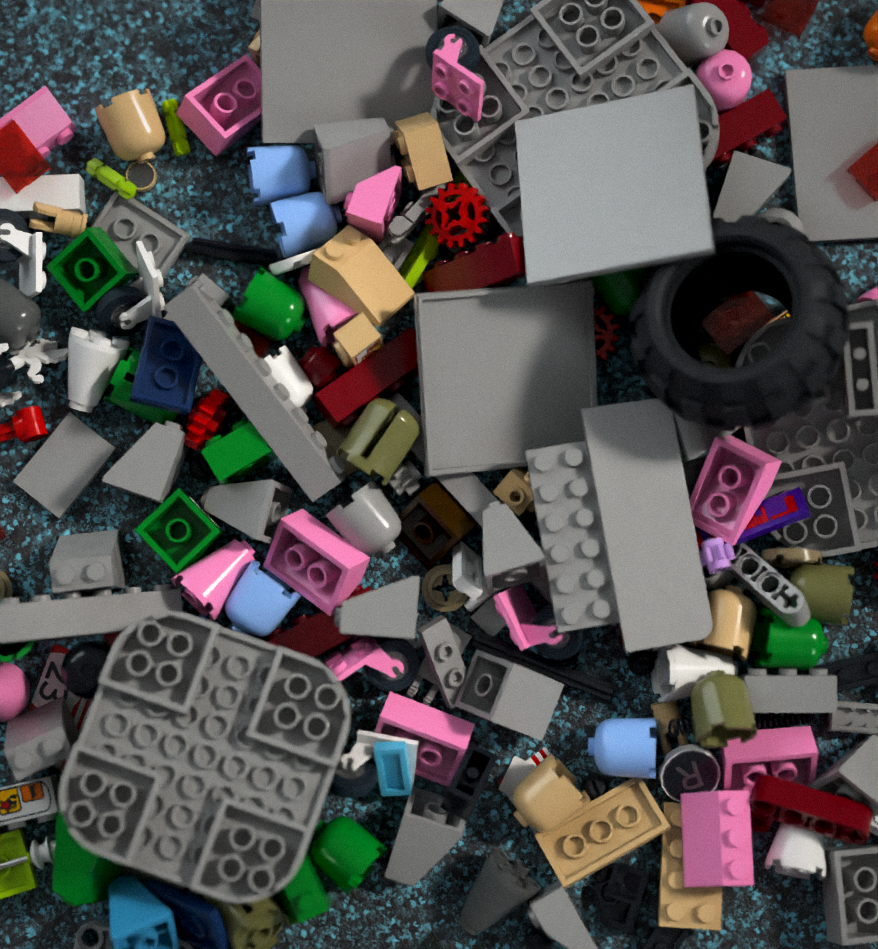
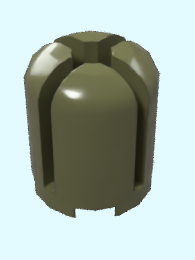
[335,398,420,486]
[204,894,289,949]

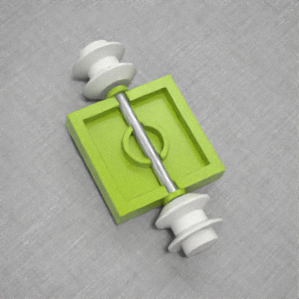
[0,828,55,899]

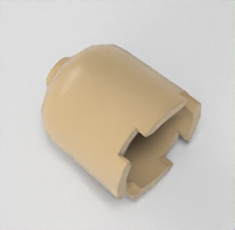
[94,88,166,164]
[688,585,758,661]
[512,754,590,832]

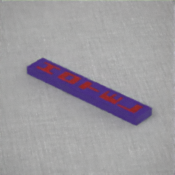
[694,487,811,552]

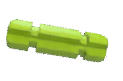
[161,99,191,157]
[85,158,137,200]

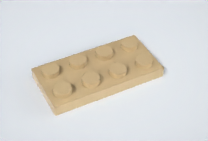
[534,778,671,889]
[658,802,722,931]

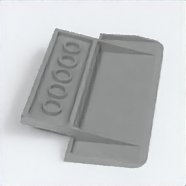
[525,398,713,653]

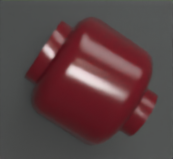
[298,346,343,390]

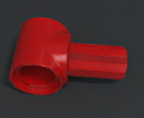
[0,406,48,443]

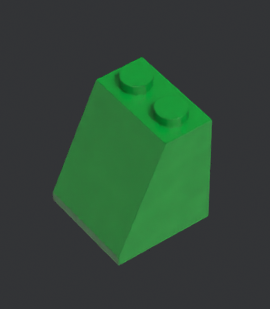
[52,808,125,907]
[272,847,333,926]

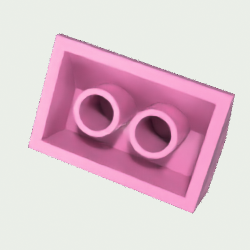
[0,86,77,177]
[343,165,403,243]
[263,509,370,616]
[374,692,475,787]
[719,726,818,797]
[680,790,754,887]

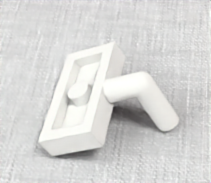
[452,541,495,612]

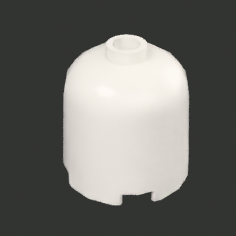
[264,345,313,413]

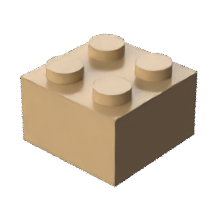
[394,112,453,191]

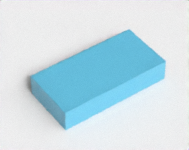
[374,741,412,796]

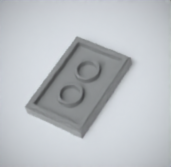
[91,191,192,279]
[13,412,117,519]

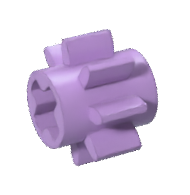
[699,538,736,574]

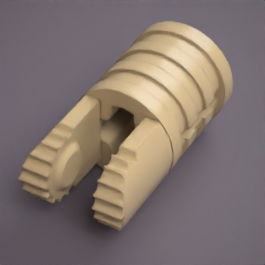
[29,202,88,238]
[650,700,688,757]

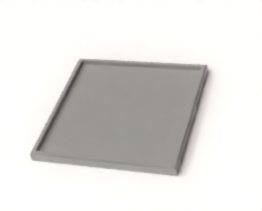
[259,0,437,143]
[784,65,878,243]
[515,84,714,288]
[414,280,598,477]

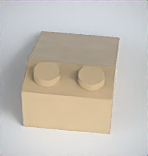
[308,225,415,327]

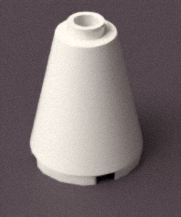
[651,644,738,703]
[764,822,827,880]

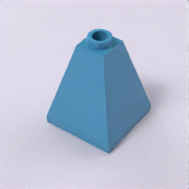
[108,875,180,949]

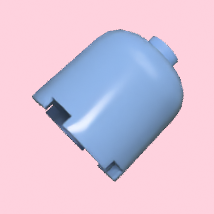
[246,144,316,207]
[269,191,342,258]
[225,560,301,637]
[588,718,657,779]

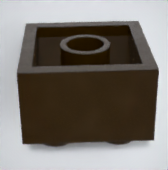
[398,480,478,570]

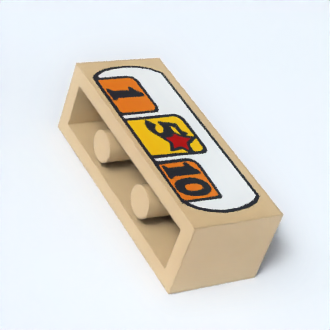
[333,312,384,369]

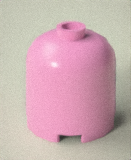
[694,49,752,117]

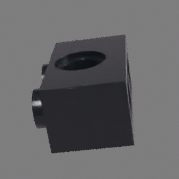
[440,743,498,821]

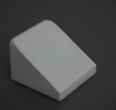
[470,596,507,637]

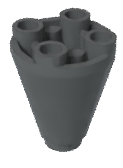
[458,847,540,935]

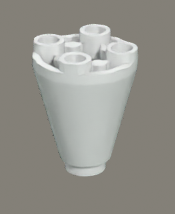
[68,327,130,413]

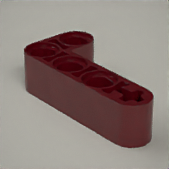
[749,775,873,845]

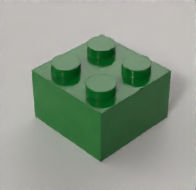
[46,227,138,312]
[201,419,277,485]
[135,488,224,573]

